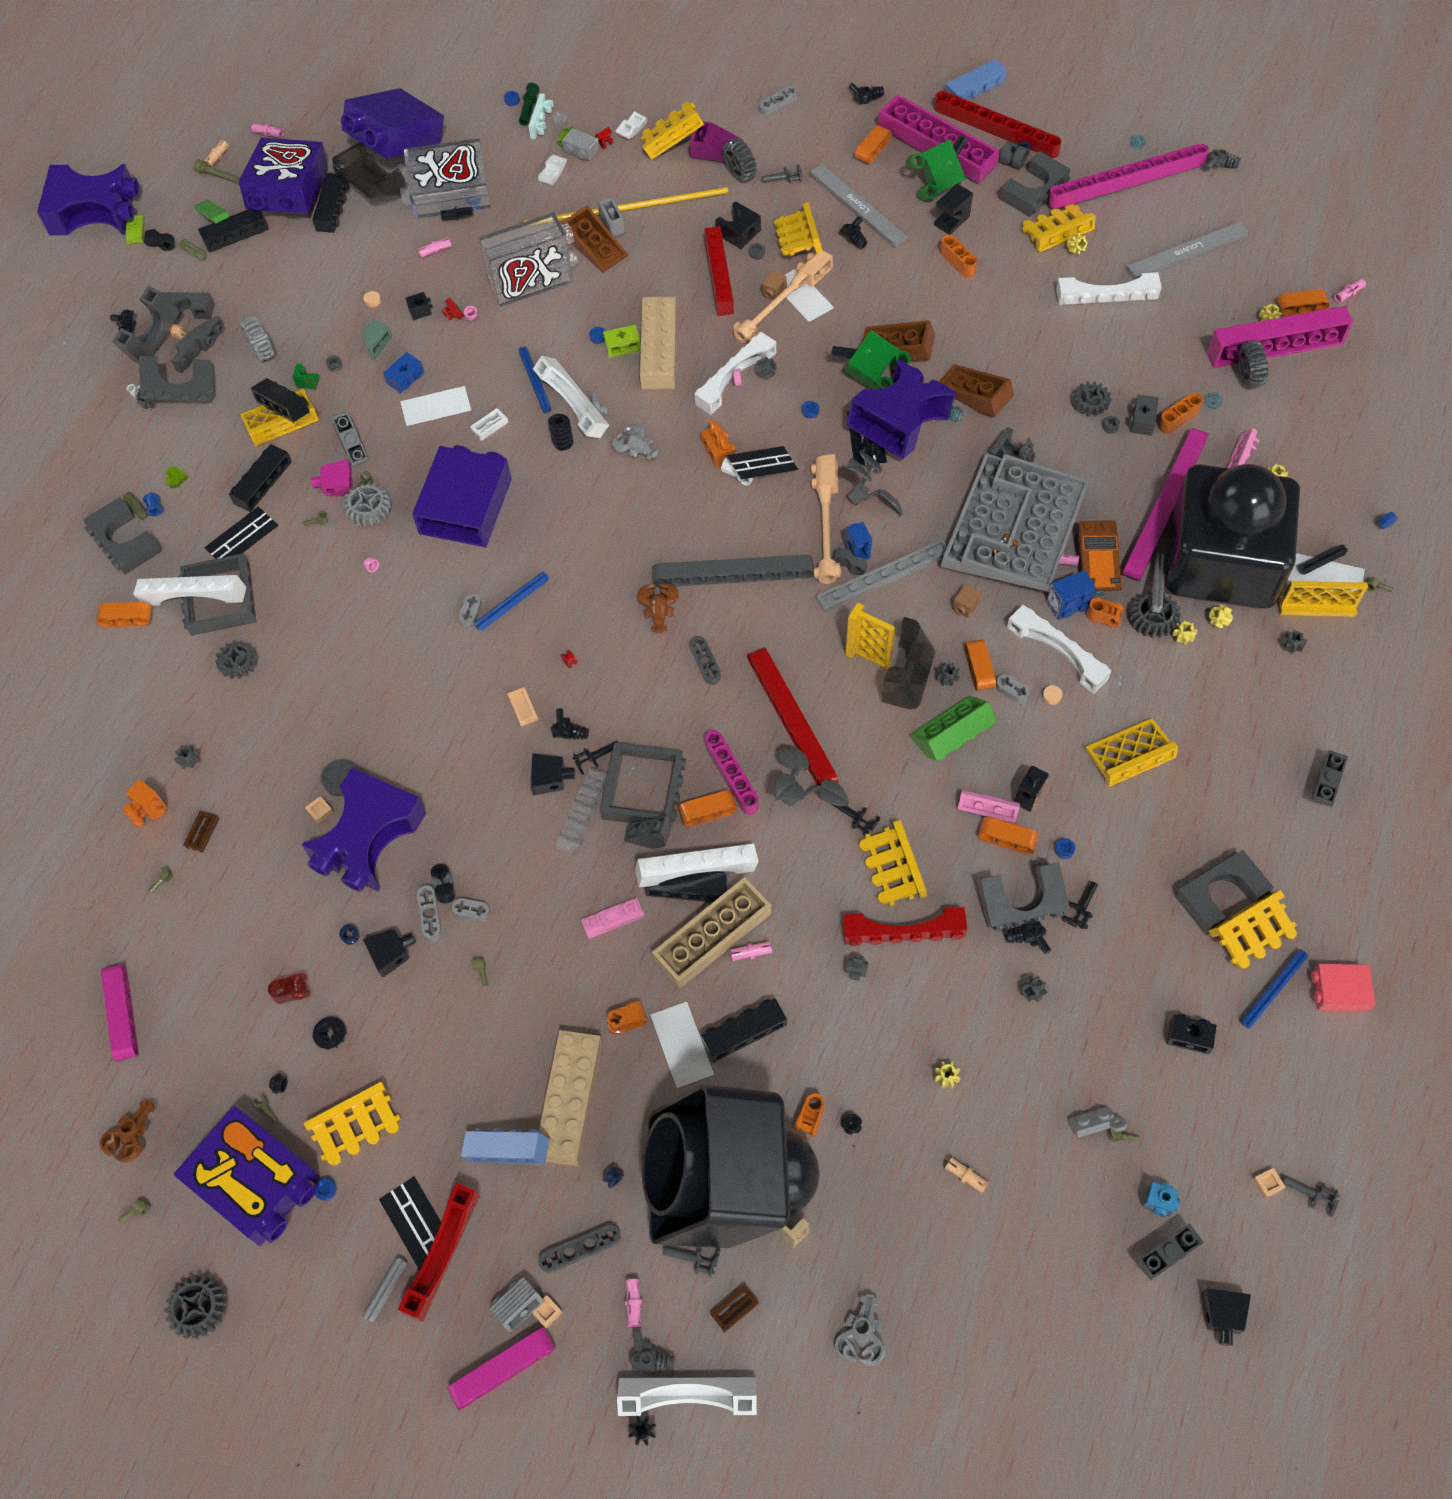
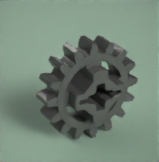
[1073,381,1111,416]
[215,640,258,679]

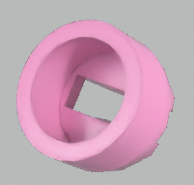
[464,306,477,321]
[363,557,379,573]

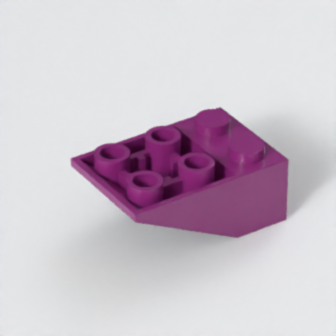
[690,121,743,162]

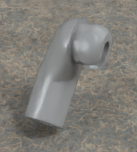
[591,393,607,415]

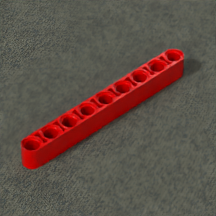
[934,91,1062,158]
[747,647,839,786]

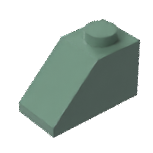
[363,319,392,360]

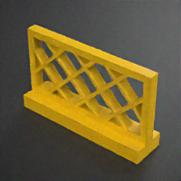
[240,389,319,446]
[1278,581,1368,617]
[846,602,895,669]
[1085,718,1178,787]

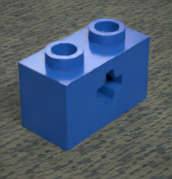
[383,352,424,393]
[845,522,872,560]

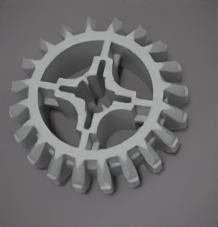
[240,316,274,362]
[343,482,391,528]

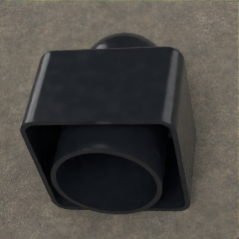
[1165,464,1300,608]
[642,1085,820,1248]

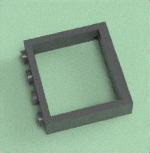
[178,553,257,636]
[600,742,686,826]

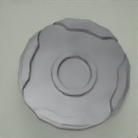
[321,759,358,796]

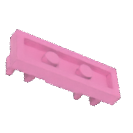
[1227,428,1260,468]
[958,790,1020,823]
[581,898,644,939]

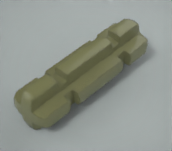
[179,239,207,261]
[123,492,148,520]

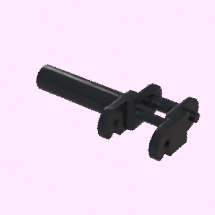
[573,740,618,775]
[831,804,880,836]
[1062,881,1098,929]

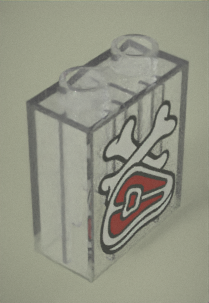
[397,138,491,219]
[479,212,578,307]

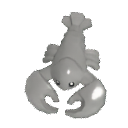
[612,424,659,460]
[835,1294,886,1366]

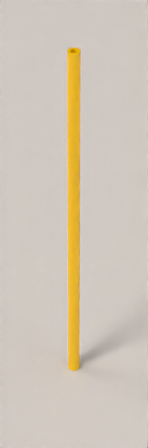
[523,187,729,227]

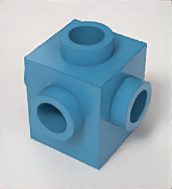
[1143,1182,1180,1217]

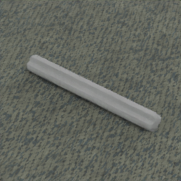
[1151,552,1166,613]

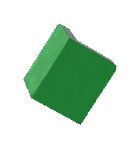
[292,364,320,389]

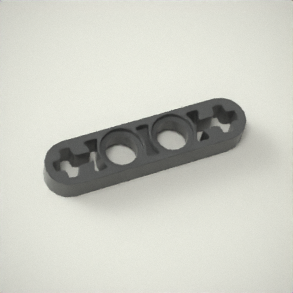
[538,1225,621,1273]

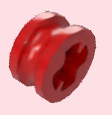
[560,650,578,668]

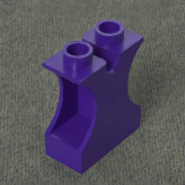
[37,164,140,235]
[846,359,956,459]
[302,768,426,892]

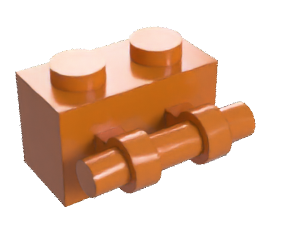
[701,419,736,468]
[123,779,168,827]

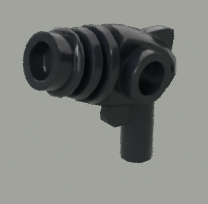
[849,83,884,104]
[839,216,868,249]
[110,309,135,333]
[550,708,589,740]
[1005,921,1051,954]

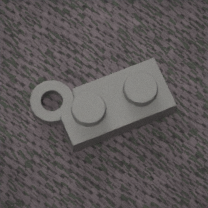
[1069,1106,1127,1138]

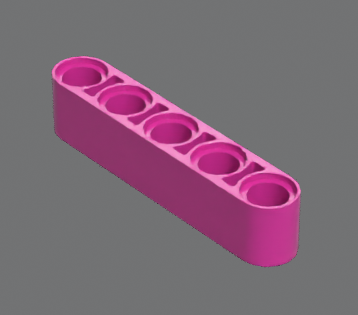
[705,730,758,815]
[101,963,138,1062]
[447,1328,556,1410]

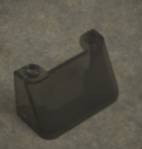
[332,142,406,200]
[882,617,935,710]

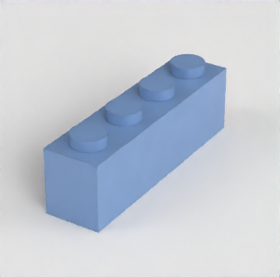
[945,59,1007,100]
[461,1128,550,1164]

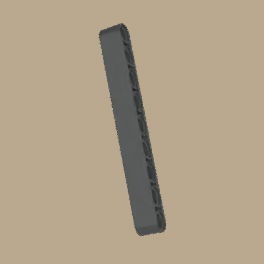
[652,555,814,587]

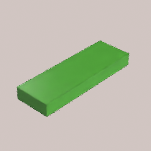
[194,199,229,223]

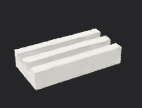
[470,408,508,441]

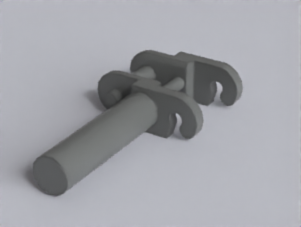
[762,164,803,183]
[1282,1176,1339,1217]
[663,1246,721,1278]

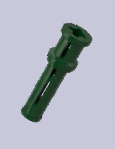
[519,83,540,126]

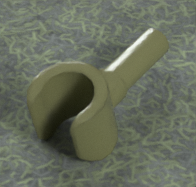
[354,471,373,490]
[303,511,328,526]
[1367,577,1393,592]
[148,867,172,893]
[473,958,488,986]
[253,1095,278,1123]
[1108,1129,1140,1142]
[119,1200,151,1223]

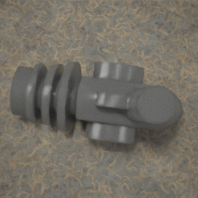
[1204,149,1241,171]
[629,1331,675,1372]

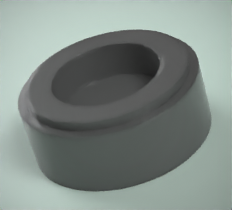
[749,243,765,260]

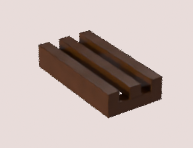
[183,811,219,853]
[710,1285,759,1333]

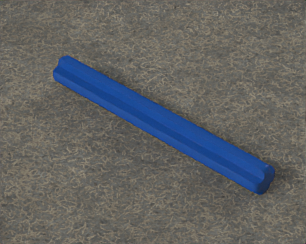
[519,346,552,413]
[474,571,549,631]
[1241,949,1308,1029]

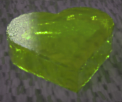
[166,466,189,488]

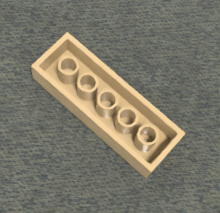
[640,296,677,389]
[652,877,771,990]
[539,1030,603,1167]

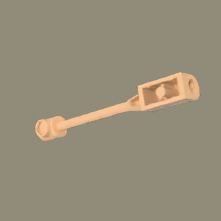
[733,251,833,343]
[811,454,841,584]

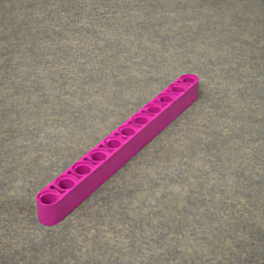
[1048,144,1209,209]
[1123,427,1209,581]

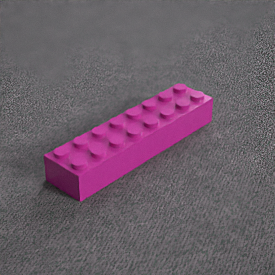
[878,94,1000,184]
[1207,306,1353,368]

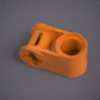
[1086,598,1124,627]
[607,1001,648,1034]
[794,1093,824,1138]

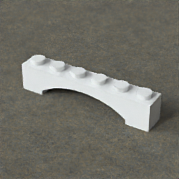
[1056,272,1162,305]
[695,332,776,415]
[533,356,609,438]
[133,575,247,606]
[1007,605,1111,694]
[635,844,759,888]
[617,1377,757,1416]

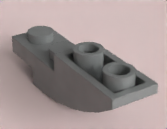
[171,316,225,373]

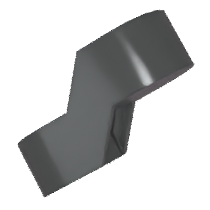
[833,548,867,575]

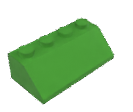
[910,696,997,761]

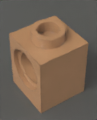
[762,270,787,299]
[952,584,982,618]

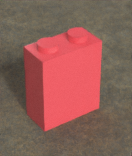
[1311,964,1375,1011]

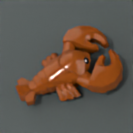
[637,583,679,633]
[99,1100,155,1163]

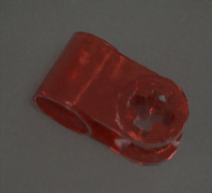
[268,974,310,1004]

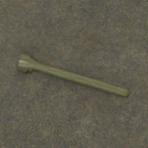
[194,159,240,183]

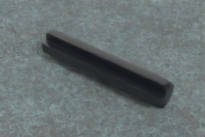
[1298,545,1348,575]

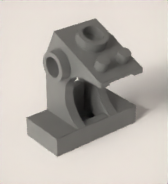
[989,427,1035,462]

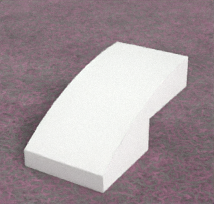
[615,111,648,139]
[538,155,567,185]

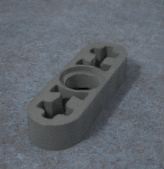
[690,636,721,685]

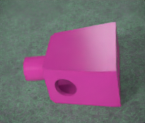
[311,459,353,496]

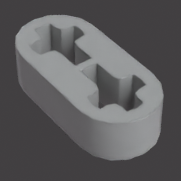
[459,594,482,628]
[996,674,1030,703]
[452,898,490,922]

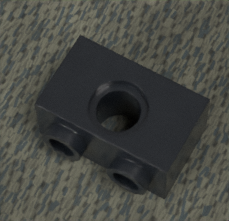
[1167,1014,1217,1055]

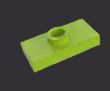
[126,215,145,244]

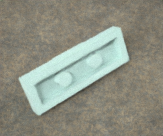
[528,94,554,139]

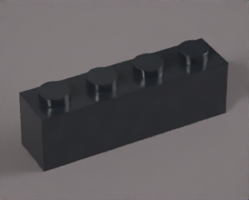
[312,173,350,233]
[198,209,269,253]
[251,378,310,423]
[229,444,292,512]
[644,871,727,902]
[701,998,787,1063]

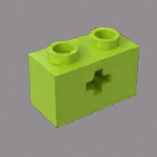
[603,325,641,358]

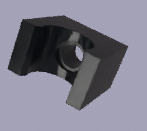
[934,183,973,235]
[715,201,761,249]

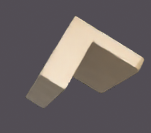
[777,1218,810,1249]

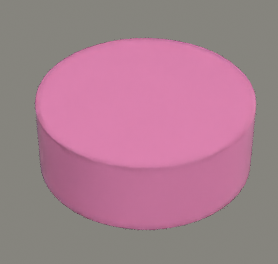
[733,368,742,386]

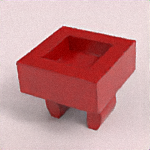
[595,127,613,149]
[442,297,464,320]

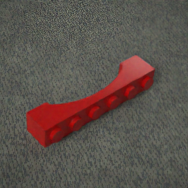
[704,226,734,316]
[843,907,968,946]
[398,1183,480,1322]

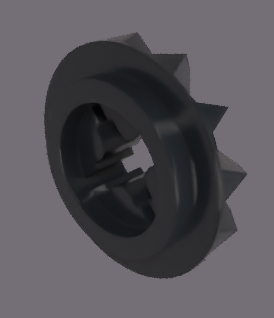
[313,1017,347,1050]

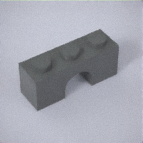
[162,292,214,319]

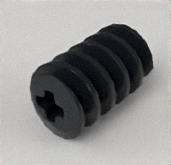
[548,413,574,451]

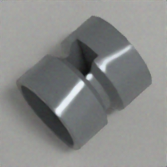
[999,141,1029,169]

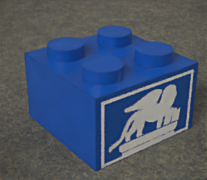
[1047,570,1096,620]

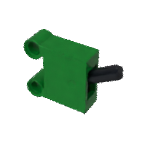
[905,135,967,201]
[831,330,911,390]

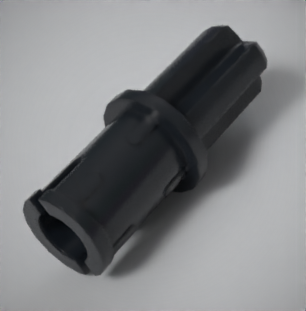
[440,207,473,221]

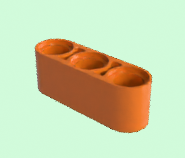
[855,125,892,164]
[940,235,977,277]
[1277,289,1330,316]
[1158,393,1203,433]
[96,602,152,627]
[964,639,996,691]
[678,790,737,827]
[978,817,1039,854]

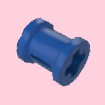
[143,493,163,516]

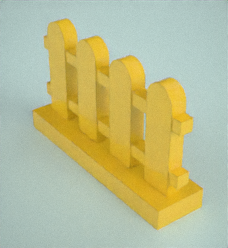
[641,102,704,160]
[774,202,823,256]
[1022,204,1096,253]
[859,820,928,907]
[1208,890,1297,969]
[304,1082,401,1166]

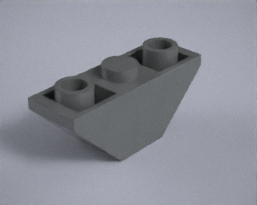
[330,410,369,466]
[1312,750,1348,807]
[624,816,671,849]
[1136,1223,1204,1280]

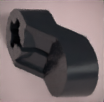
[144,229,175,251]
[431,864,455,904]

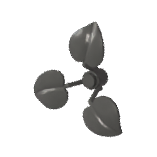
[847,450,902,517]
[774,745,849,806]

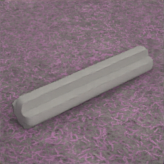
[363,1258,407,1322]

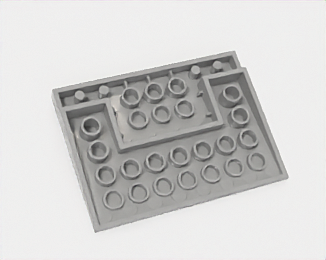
[941,453,1089,592]

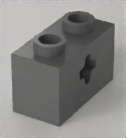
[1129,394,1159,436]

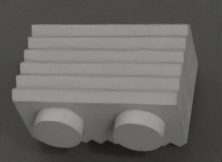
[562,128,599,161]
[598,197,626,237]
[489,1277,544,1334]

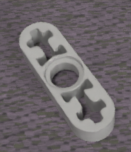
[759,86,798,115]
[417,885,442,942]

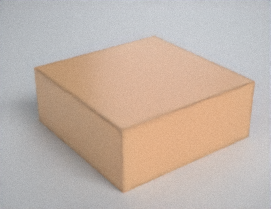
[305,796,333,823]
[1253,1168,1286,1198]
[533,1295,563,1329]

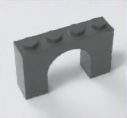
[999,151,1070,217]
[113,286,180,364]
[139,355,212,403]
[83,497,162,575]
[1175,850,1274,935]
[977,862,1070,930]

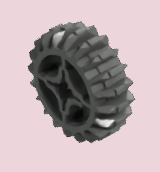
[722,138,757,182]
[1238,340,1269,388]
[1129,590,1181,638]
[164,1276,227,1339]

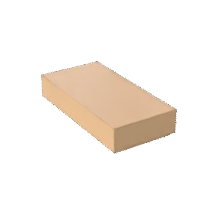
[507,687,538,727]

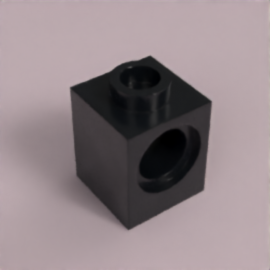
[405,292,433,321]

